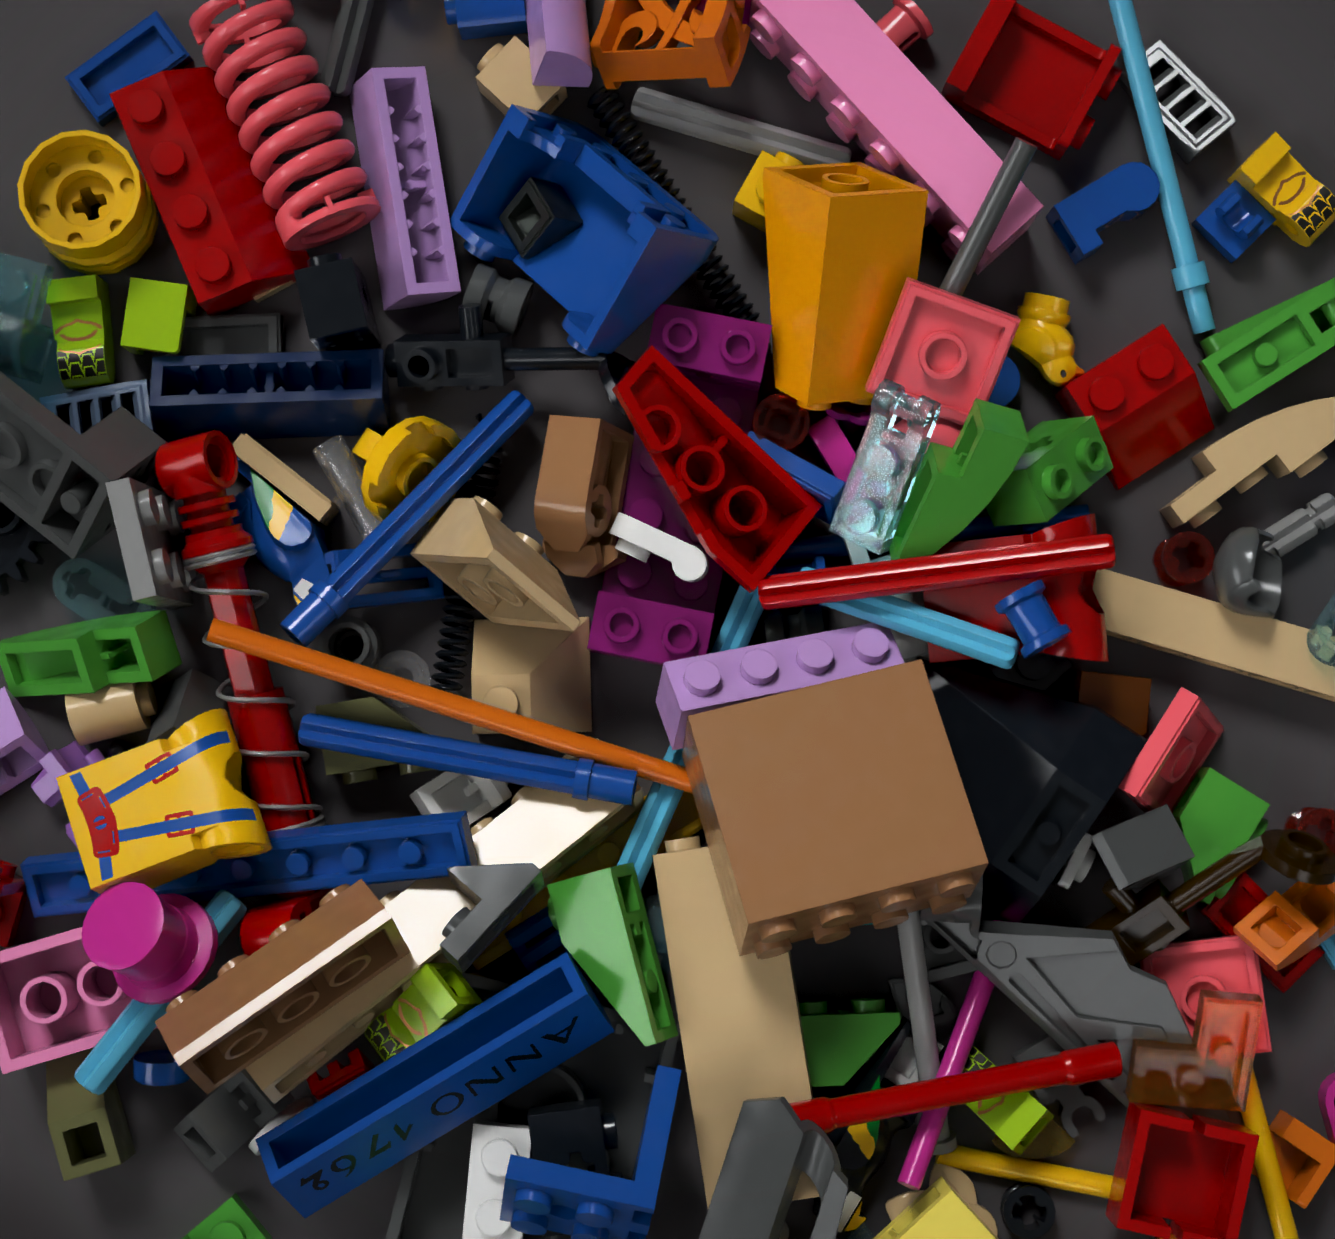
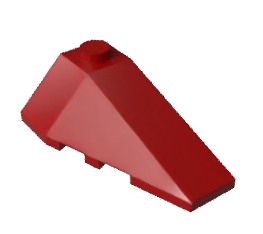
[612,345,822,593]

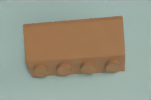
[155,879,410,1095]

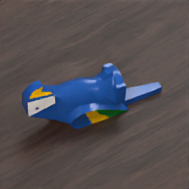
[229,456,332,605]

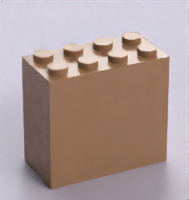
[682,659,989,959]

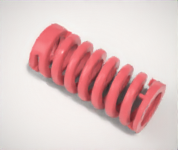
[189,0,381,251]

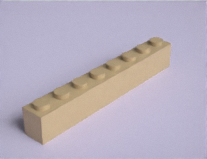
[245,738,644,1104]

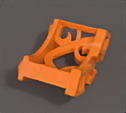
[590,0,751,90]

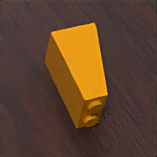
[763,162,929,411]

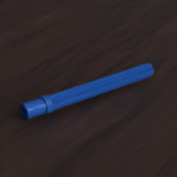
[279,390,534,647]
[298,713,638,806]

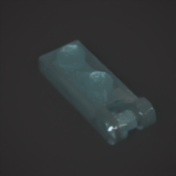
[829,379,941,555]

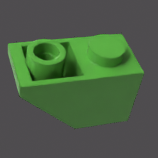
[1172,767,1270,905]
[798,998,900,1087]

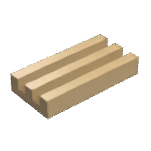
[232,433,339,526]

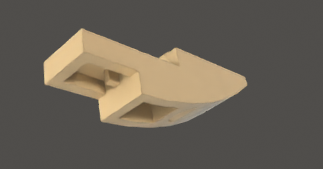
[1159,397,1335,529]

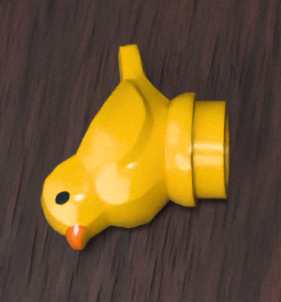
[1011,292,1085,387]

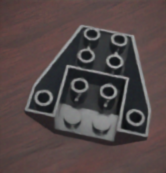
[914,655,1147,923]

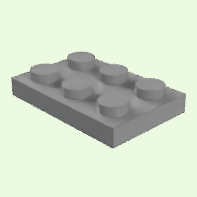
[105,477,198,610]

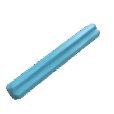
[801,567,1020,669]
[74,889,247,1095]

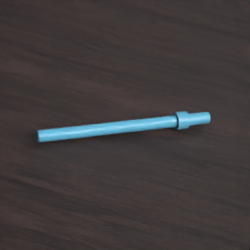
[1108,0,1216,334]

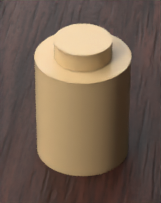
[65,682,158,746]

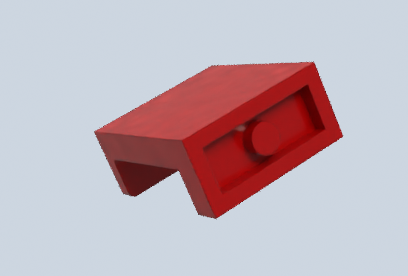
[941,0,1123,161]

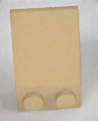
[410,496,580,631]

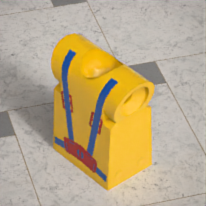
[56,708,272,894]

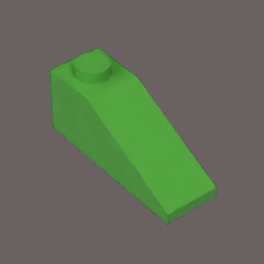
[547,862,678,1047]

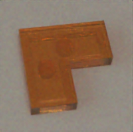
[1125,989,1264,1112]

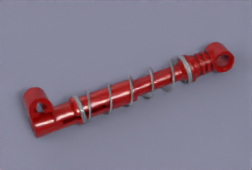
[155,430,334,956]

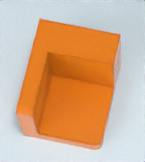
[1252,1109,1335,1209]

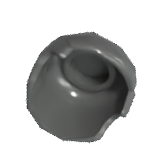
[1212,527,1283,618]

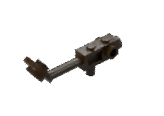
[1085,829,1335,966]

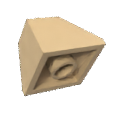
[471,617,592,734]

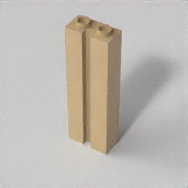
[653,836,820,1209]

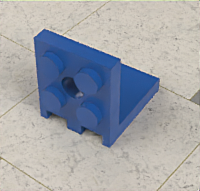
[500,1065,682,1239]

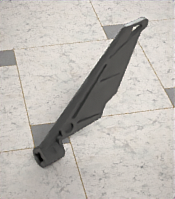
[920,875,1233,1123]

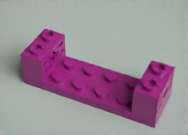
[587,303,772,666]

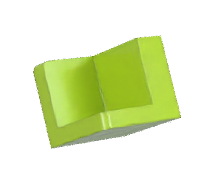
[120,277,197,355]

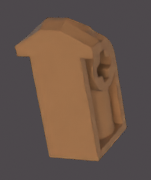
[534,415,634,578]

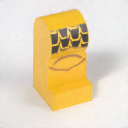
[1227,131,1335,247]

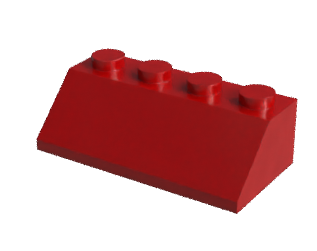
[109,66,310,315]

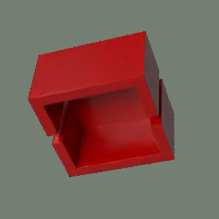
[1105,1100,1259,1239]

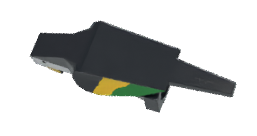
[813,1016,918,1233]

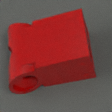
[923,513,1109,663]

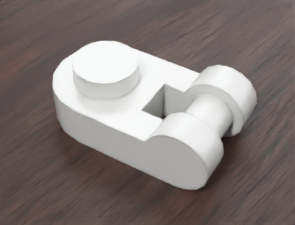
[609,512,709,583]

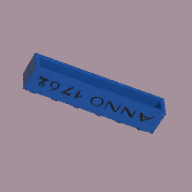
[255,952,615,1218]

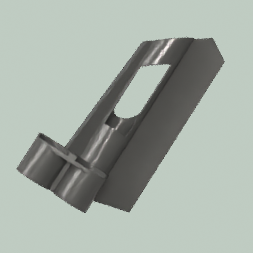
[699,1097,848,1239]

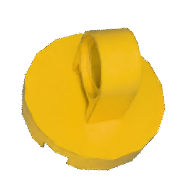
[351,415,461,522]

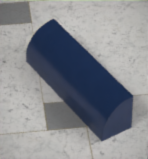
[149,349,390,442]

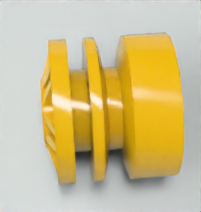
[17,129,159,275]

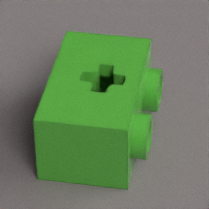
[986,415,1114,527]

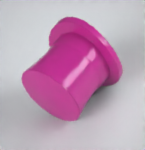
[82,882,218,1005]

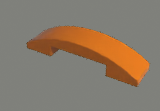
[1233,849,1335,971]

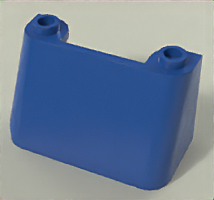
[450,104,719,357]

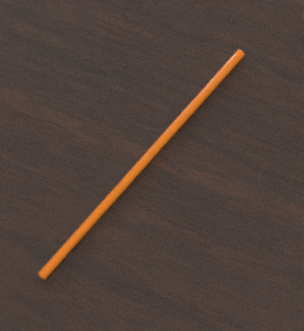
[206,618,693,794]

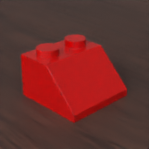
[1055,324,1215,490]

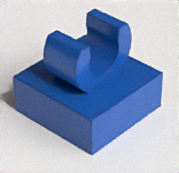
[1191,180,1276,264]

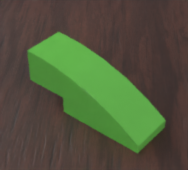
[887,398,1030,560]
[0,610,182,697]

